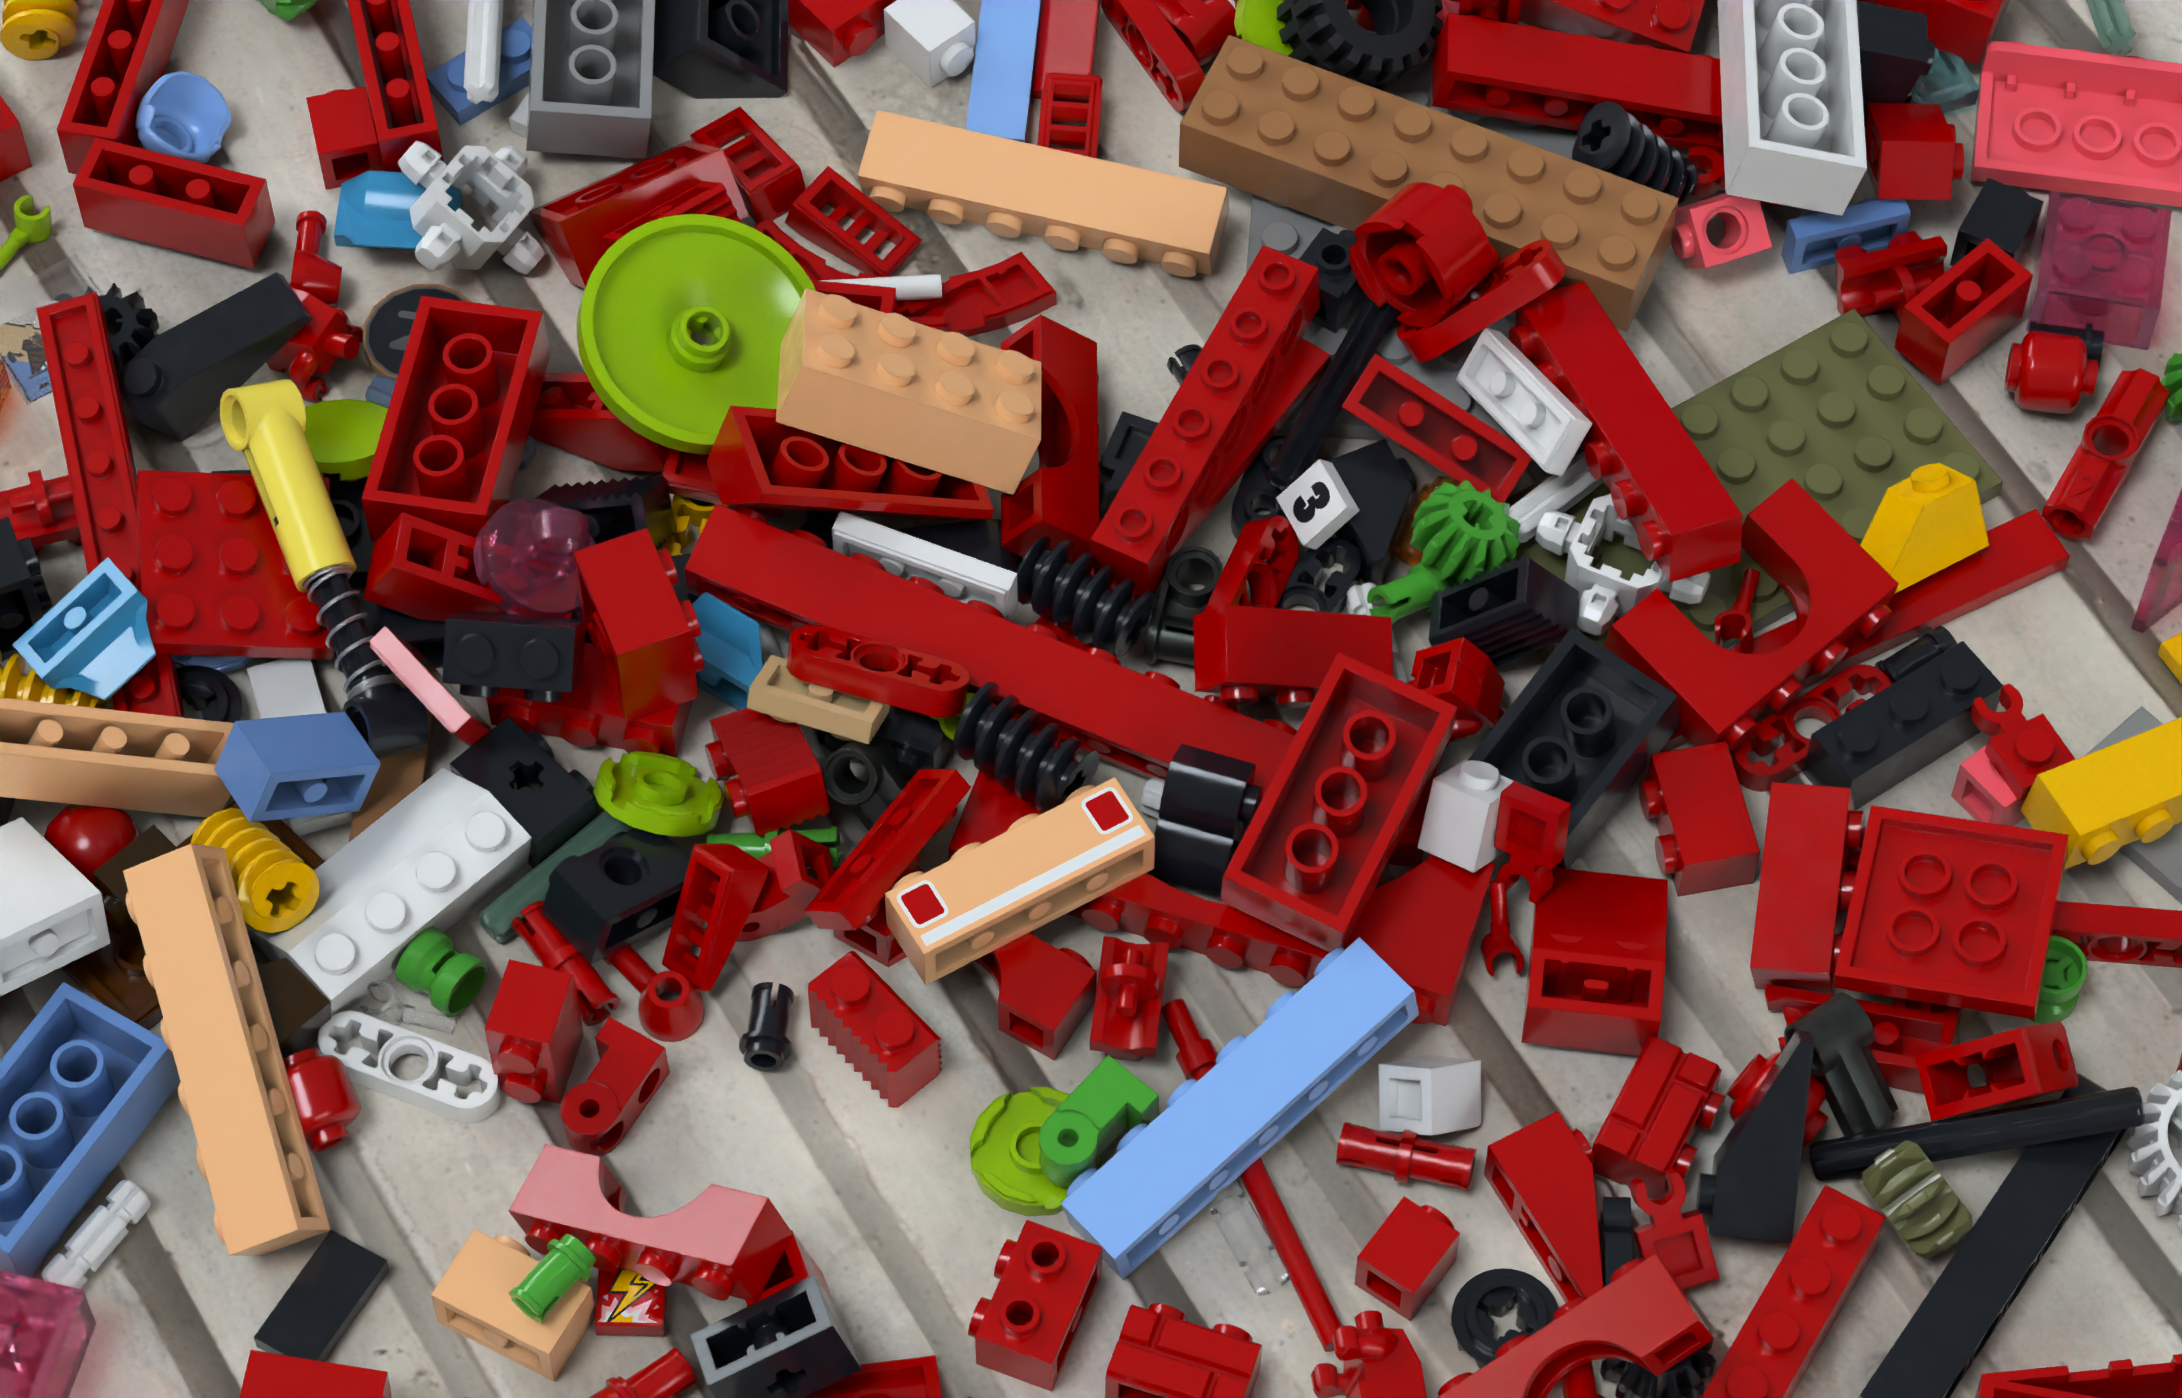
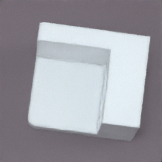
[1379,1055,1481,1136]

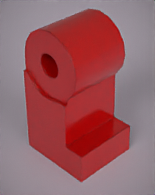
[736,829,834,942]
[561,1017,670,1157]

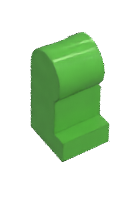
[1039,1055,1159,1187]

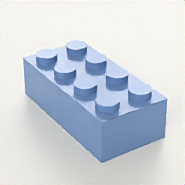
[0,982,181,1288]

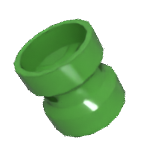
[395,927,489,1017]
[2028,936,2088,1024]

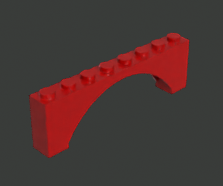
[948,730,1495,1027]

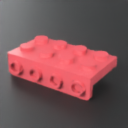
[1970,41,2182,207]

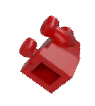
[266,288,363,403]
[1409,637,1507,749]
[1311,1310,1427,1398]

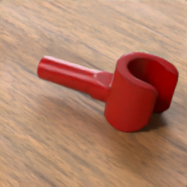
[1714,568,1760,654]
[1480,880,1525,976]

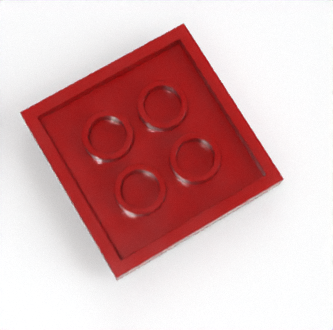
[136,470,335,660]
[1834,805,2069,1019]

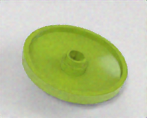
[576,214,816,454]

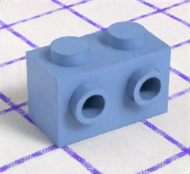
[214,711,381,822]

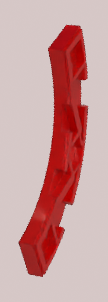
[752,217,1056,337]

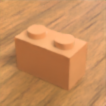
[431,1229,596,1382]

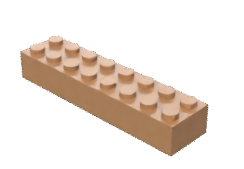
[1179,35,1679,332]

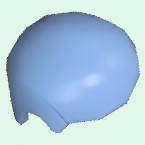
[135,70,232,163]

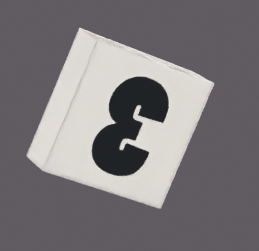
[1276,459,1360,550]

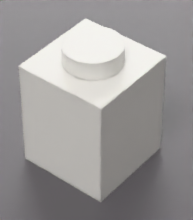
[884,0,976,88]
[1418,759,1516,873]

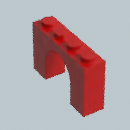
[1603,478,1899,751]

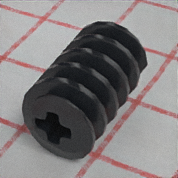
[1572,101,1698,205]
[1016,536,1157,658]
[953,681,1099,814]

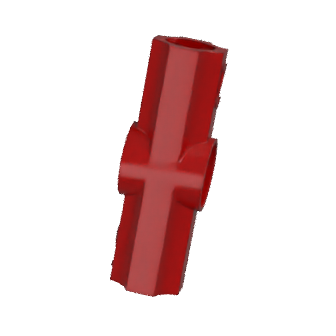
[2042,368,2170,541]

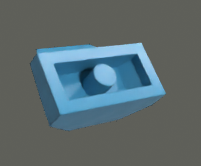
[334,171,464,251]
[12,557,156,700]
[692,592,764,711]

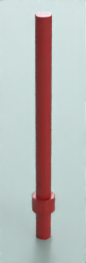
[1161,999,1342,1352]

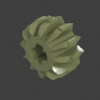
[1862,1140,1972,1260]

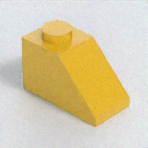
[1860,462,1989,594]

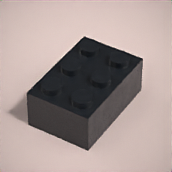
[1468,627,1680,869]

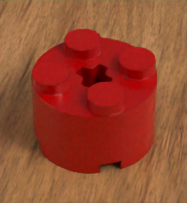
[1349,182,1499,328]

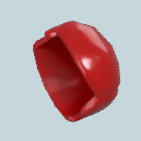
[44,804,141,886]

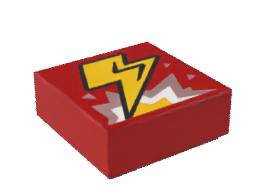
[595,1267,668,1336]

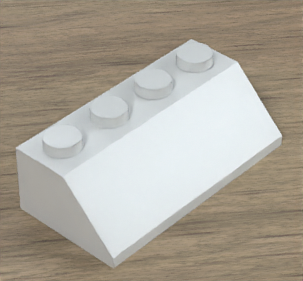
[246,768,532,1016]

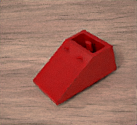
[1521,867,1668,1056]

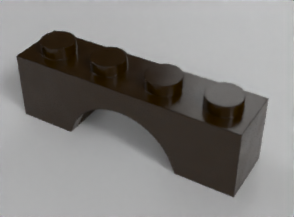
[93,825,331,1058]

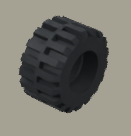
[1277,0,1443,91]

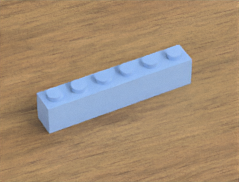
[1061,937,1419,1280]

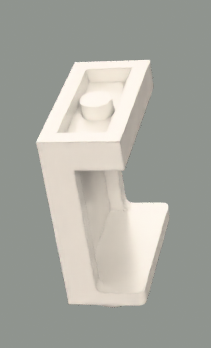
[0,817,110,996]

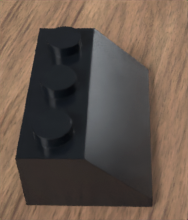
[653,0,788,99]

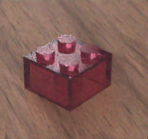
[2026,191,2172,350]

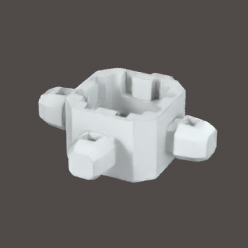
[398,140,546,274]
[1535,494,1711,636]

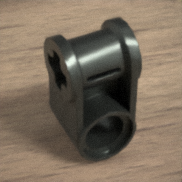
[1143,546,1223,666]

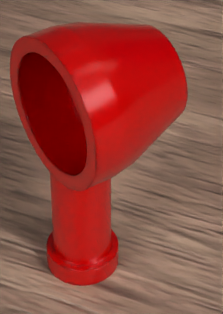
[290,210,342,307]
[602,944,704,1042]

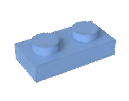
[426,17,532,126]
[1781,197,1911,274]

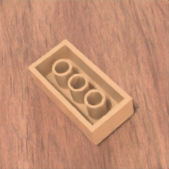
[776,288,1041,495]

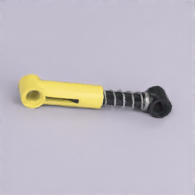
[220,379,429,759]

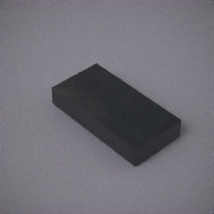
[254,1230,390,1362]

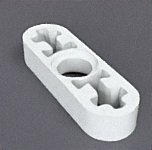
[318,1011,501,1123]

